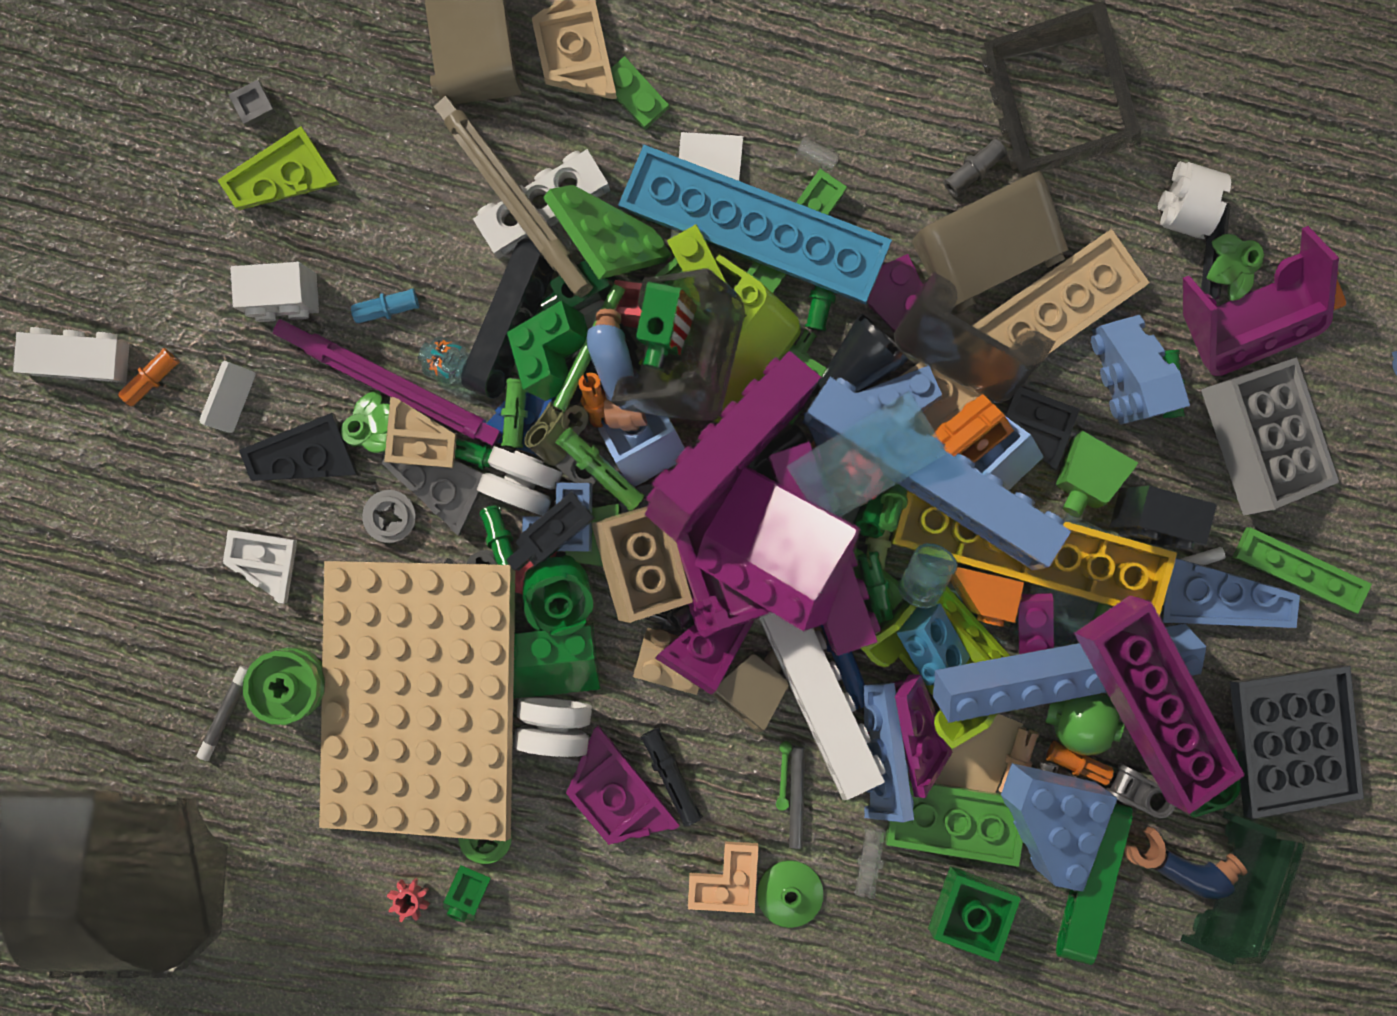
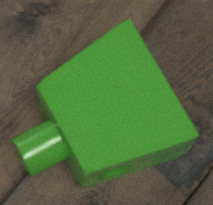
[1056,431,1138,517]

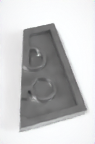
[382,457,483,536]

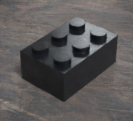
[1109,486,1217,550]

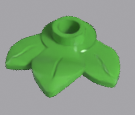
[1207,234,1264,301]
[340,391,390,453]

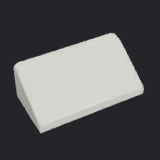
[199,361,256,433]

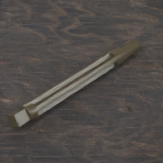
[433,96,593,298]

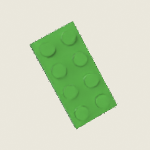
[885,779,1023,867]

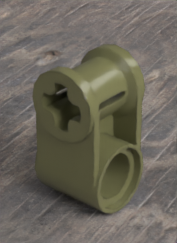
[525,399,588,465]

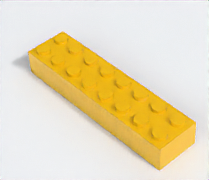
[891,490,1177,617]

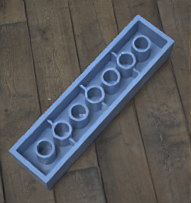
[802,377,1071,570]

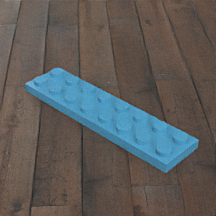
[618,145,892,305]

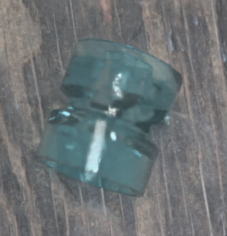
[898,543,957,608]

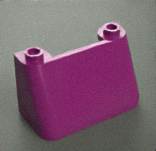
[676,479,772,637]

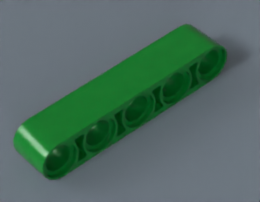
[1056,802,1133,965]

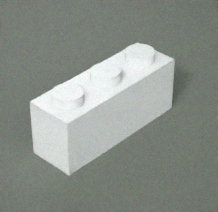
[13,327,130,383]

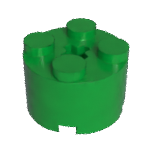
[523,555,593,636]

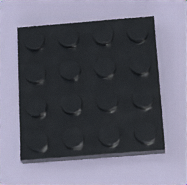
[1230,665,1364,819]

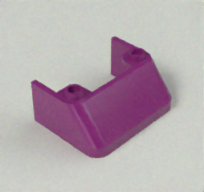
[1183,226,1339,376]

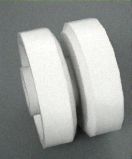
[477,446,563,516]
[513,697,592,757]

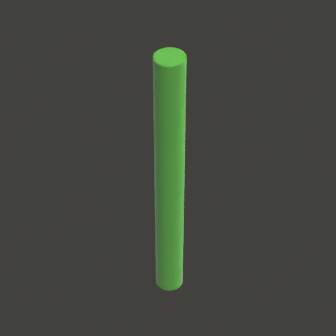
[553,284,625,412]

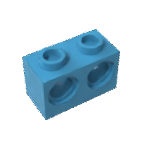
[896,604,970,686]

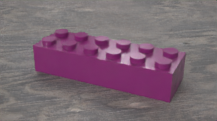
[644,351,821,542]
[766,442,880,656]
[1074,595,1245,814]

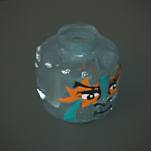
[418,336,469,385]

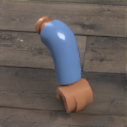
[587,309,648,431]

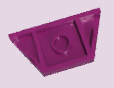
[566,725,680,845]

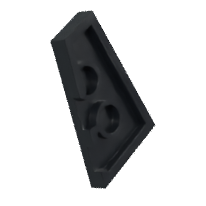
[239,413,359,481]

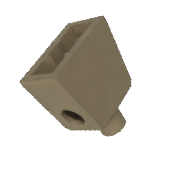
[712,648,789,733]

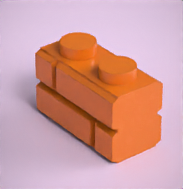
[931,394,1014,463]

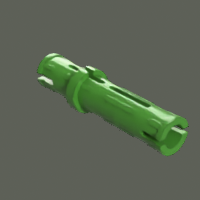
[555,427,644,511]

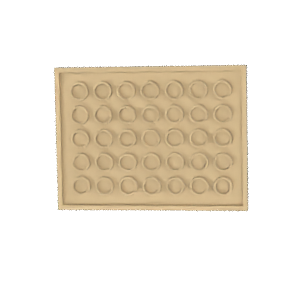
[319,561,515,841]

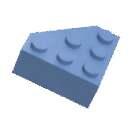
[1091,314,1190,425]
[1001,763,1117,891]

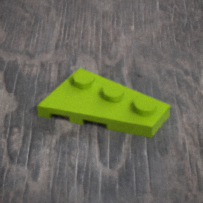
[217,126,340,211]

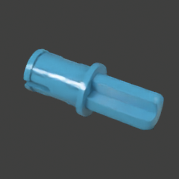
[351,288,419,324]

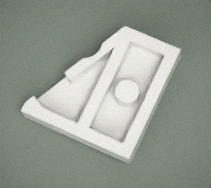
[223,530,297,604]

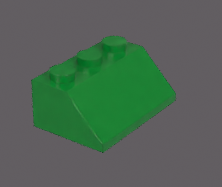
[513,623,600,699]

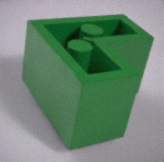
[507,301,588,401]

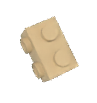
[633,628,699,695]

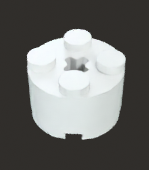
[1158,161,1231,239]

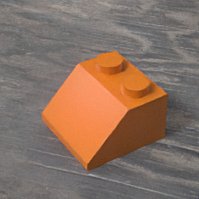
[944,565,1024,627]

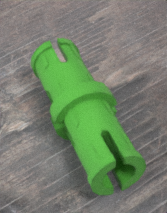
[501,379,528,448]

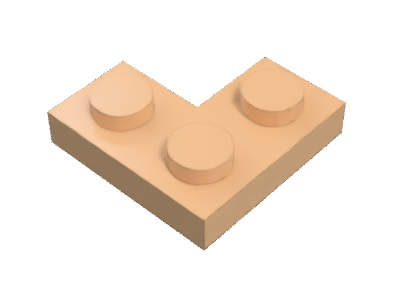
[688,841,758,913]

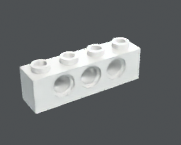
[473,149,610,259]

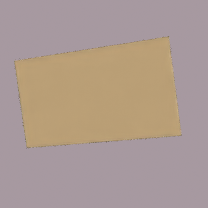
[935,714,1023,793]

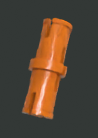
[578,373,607,427]

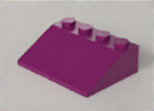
[695,467,860,632]

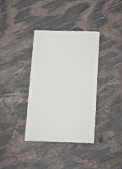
[671,132,743,244]

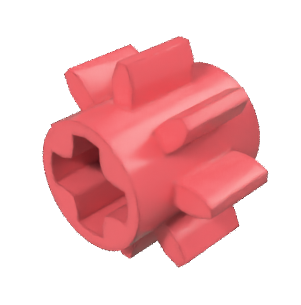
[387,878,430,922]

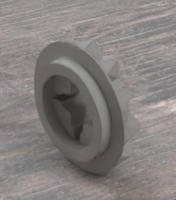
[362,490,416,543]

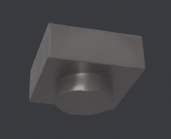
[228,80,277,127]

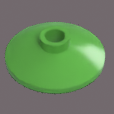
[757,860,823,928]

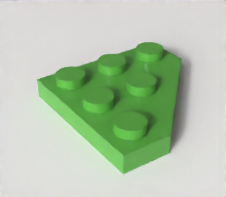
[543,185,672,280]

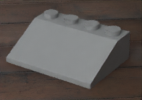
[1201,357,1339,516]

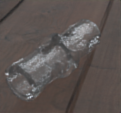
[854,827,886,898]

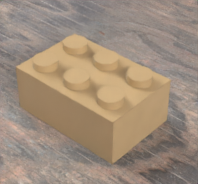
[591,506,693,623]

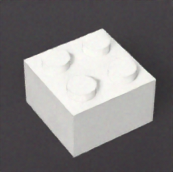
[230,262,319,322]

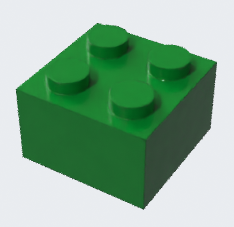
[928,866,1021,962]

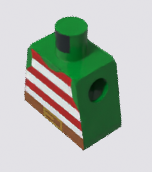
[636,282,697,370]

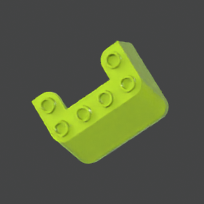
[861,579,1010,749]

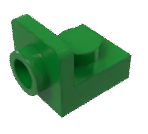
[443,865,491,923]

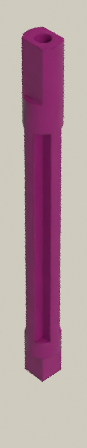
[273,319,503,446]

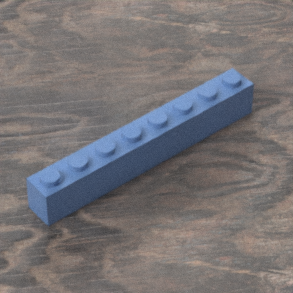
[933,624,1206,723]

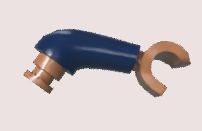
[1123,827,1248,899]

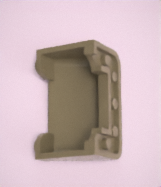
[425,0,522,104]
[912,170,1069,313]

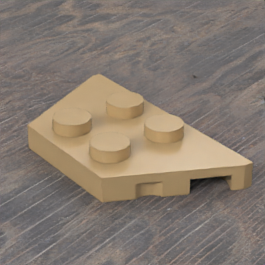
[531,0,617,99]

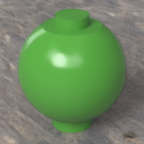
[1045,693,1125,756]

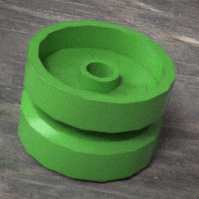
[243,647,325,725]

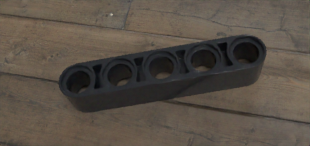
[461,238,554,399]

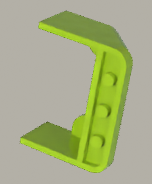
[639,254,801,424]

